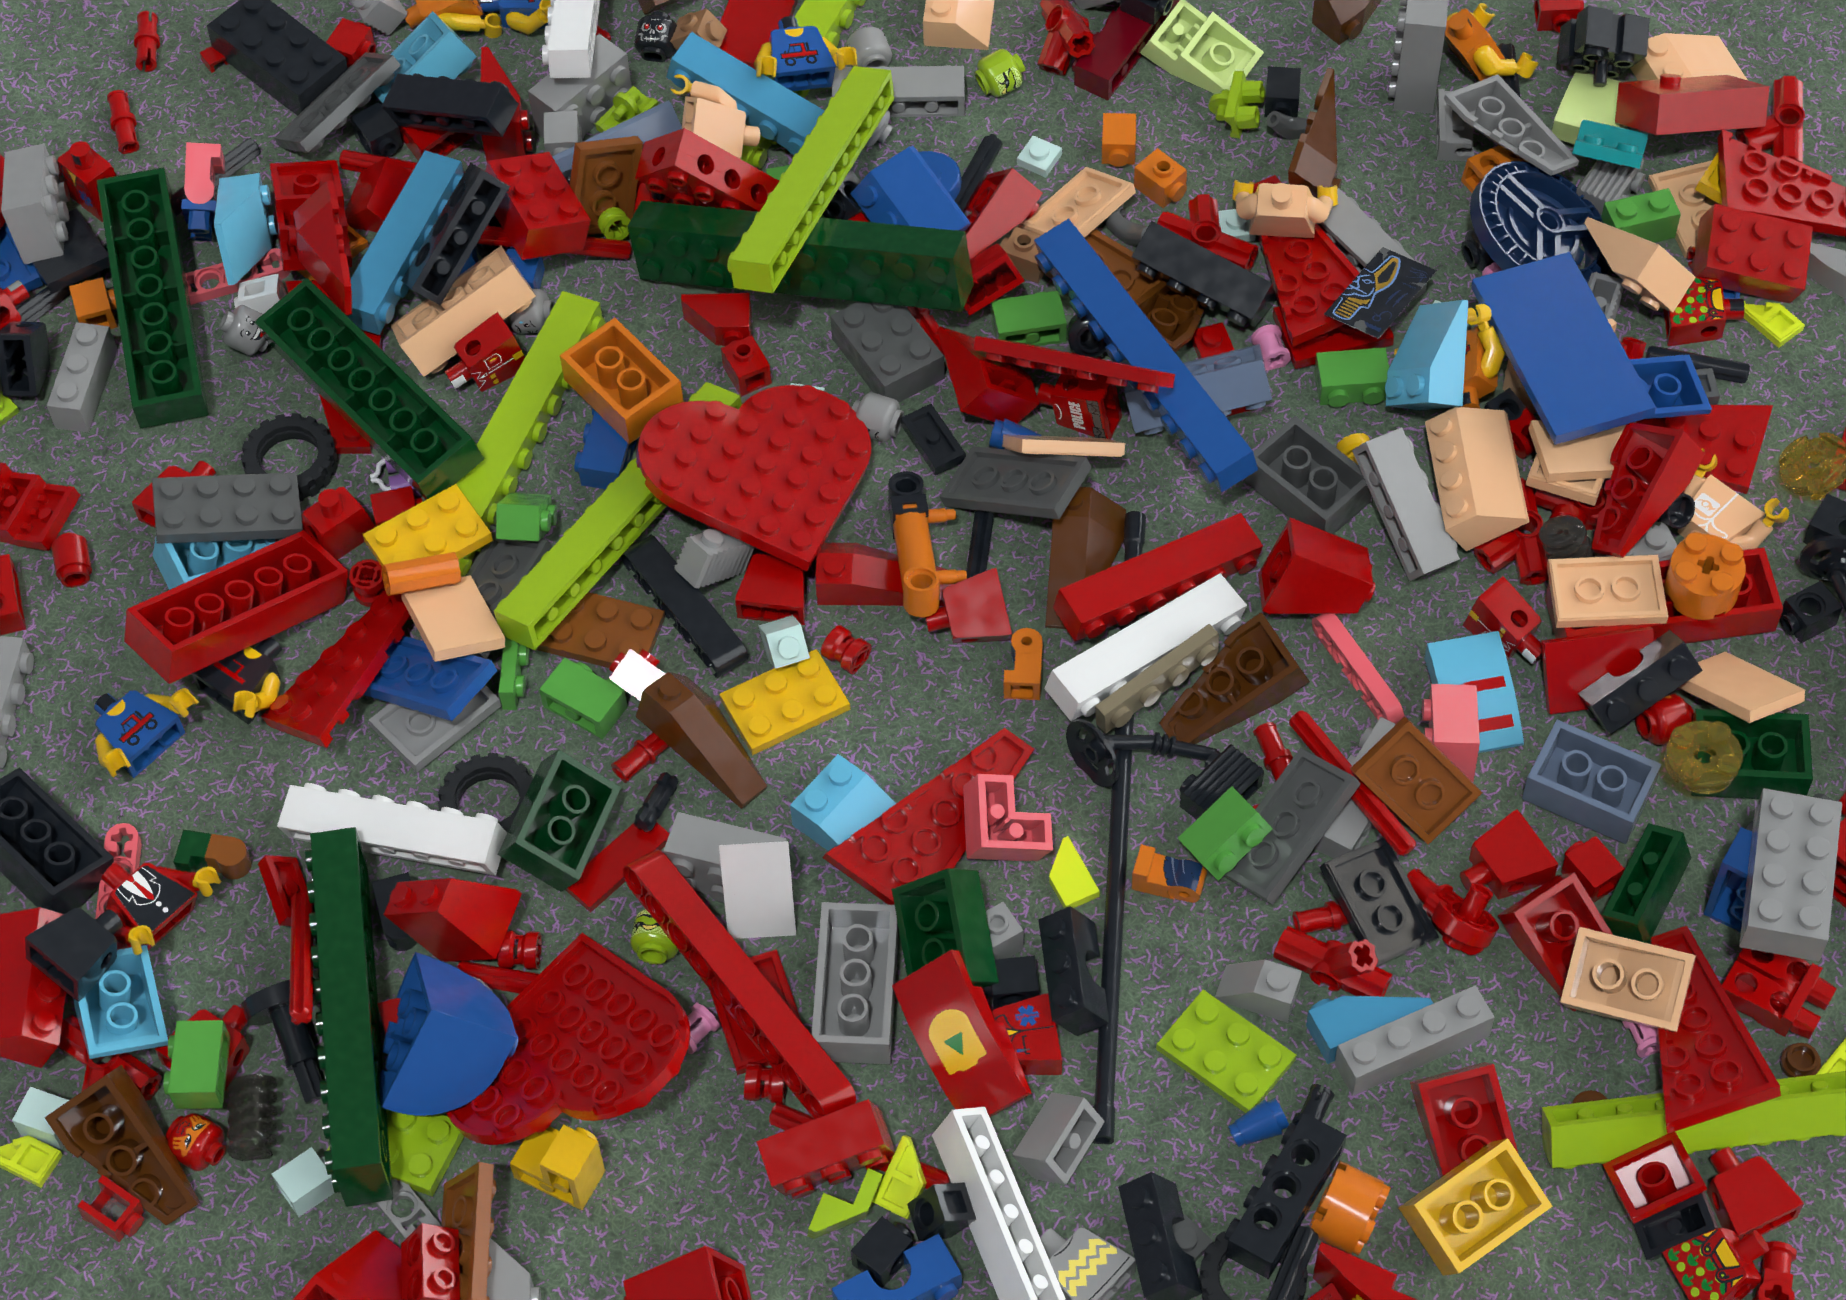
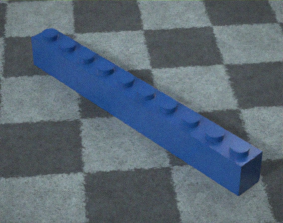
[1034,219,1258,492]

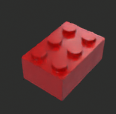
[485,152,591,260]
[1693,203,1813,303]
[756,1099,895,1199]

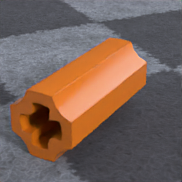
[382,552,461,596]

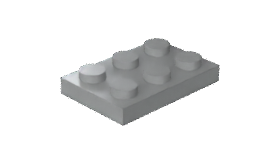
[368,685,501,772]

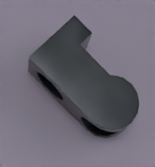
[372,872,418,951]

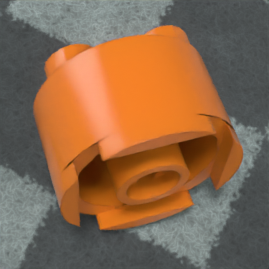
[1664,532,1746,620]
[1309,1161,1391,1256]

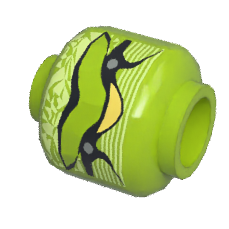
[974,48,1025,98]
[630,909,679,964]

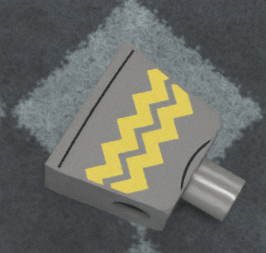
[1040,1227,1136,1300]

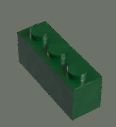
[1602,823,1692,944]

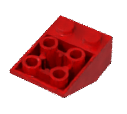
[937,326,1039,424]
[293,1230,402,1300]

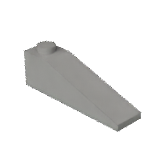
[1444,74,1579,176]

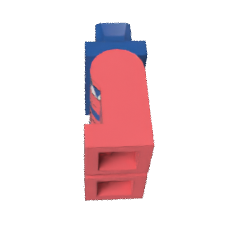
[181,142,225,241]

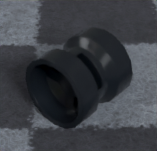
[1657,492,1695,529]

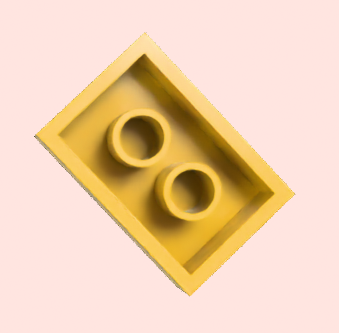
[1399,1138,1553,1276]

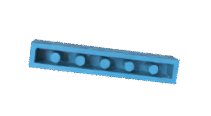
[666,32,825,155]
[338,150,464,335]

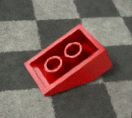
[480,47,533,161]
[1498,872,1613,1012]
[1410,1062,1518,1177]

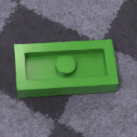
[498,637,529,710]

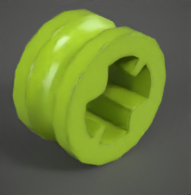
[598,207,631,240]

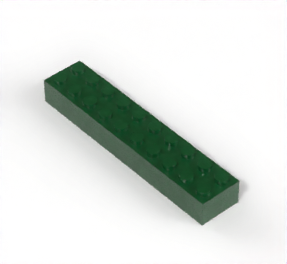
[627,201,974,312]
[305,827,393,1207]

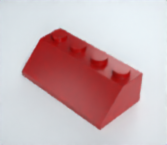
[0,907,66,1068]

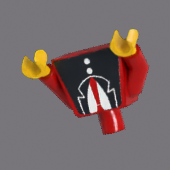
[101,862,221,955]

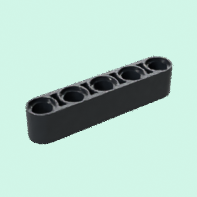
[621,534,749,678]

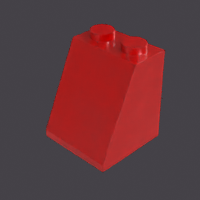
[1258,517,1375,614]
[383,878,522,962]
[623,1246,752,1300]

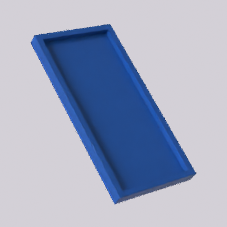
[1471,252,1656,445]

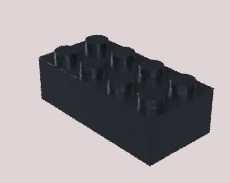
[207,0,348,116]

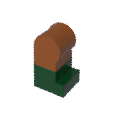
[173,829,252,880]

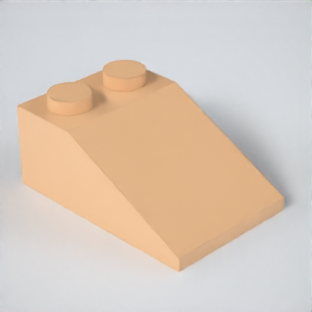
[1630,33,1747,81]
[1584,217,1695,312]
[1560,927,1696,1032]

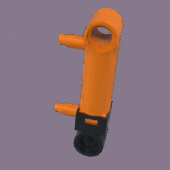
[888,471,967,617]

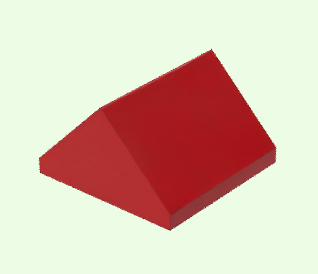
[345,156,411,232]
[1602,1132,1708,1224]

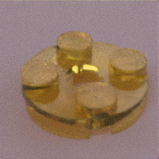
[1779,432,1846,500]
[1664,721,1743,794]

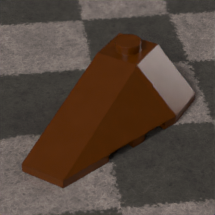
[1312,0,1382,45]
[1288,68,1342,198]
[1135,280,1205,352]
[1045,487,1126,629]
[1159,612,1310,744]
[636,672,767,809]
[44,1065,200,1226]

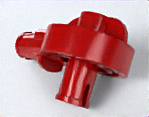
[1407,868,1499,955]

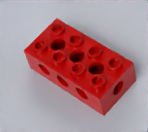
[635,128,779,212]

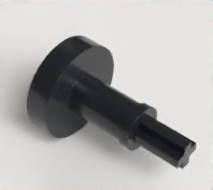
[241,977,322,1104]

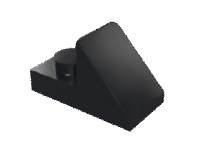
[1633,1192,1718,1261]

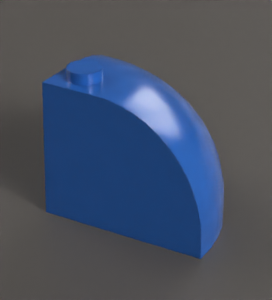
[379,952,518,1116]

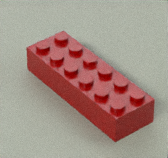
[124,530,348,684]
[1545,547,1783,643]

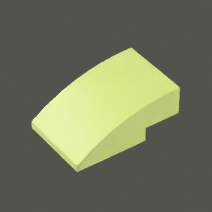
[1140,0,1264,94]
[1552,71,1627,144]

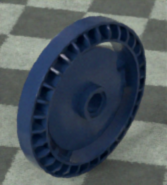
[1470,161,1610,284]

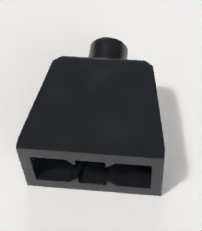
[0,321,50,396]
[25,908,123,1002]

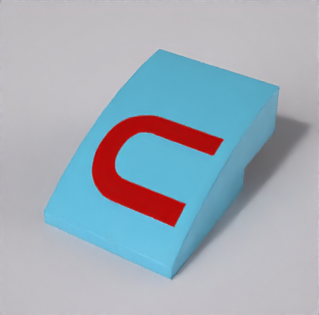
[1424,631,1524,753]

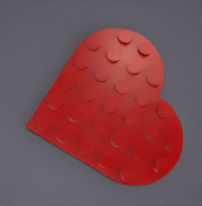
[636,385,871,571]
[446,932,690,1145]

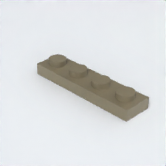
[1095,624,1219,734]

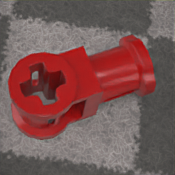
[1753,1241,1797,1300]

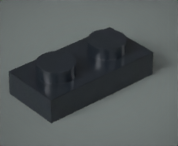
[901,404,966,476]

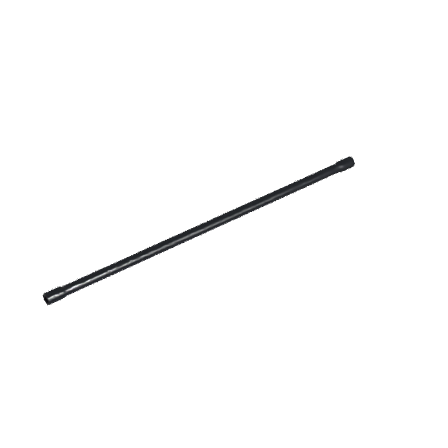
[1092,511,1146,1144]

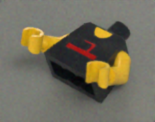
[192,637,282,725]

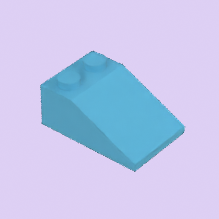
[373,11,477,103]
[214,173,278,285]
[1385,300,1468,410]
[152,539,276,590]
[790,754,896,851]
[73,945,168,1059]

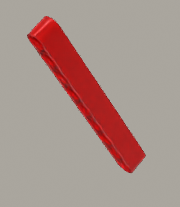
[623,849,856,1119]

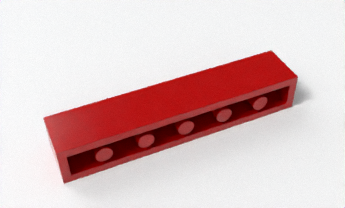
[1053,513,1263,642]

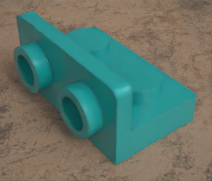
[1572,120,1648,169]

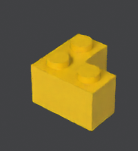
[510,1124,605,1210]

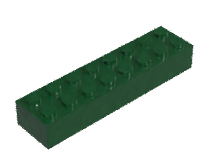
[97,167,209,429]
[254,278,484,500]

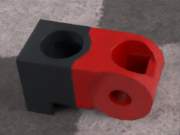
[1484,388,1537,459]

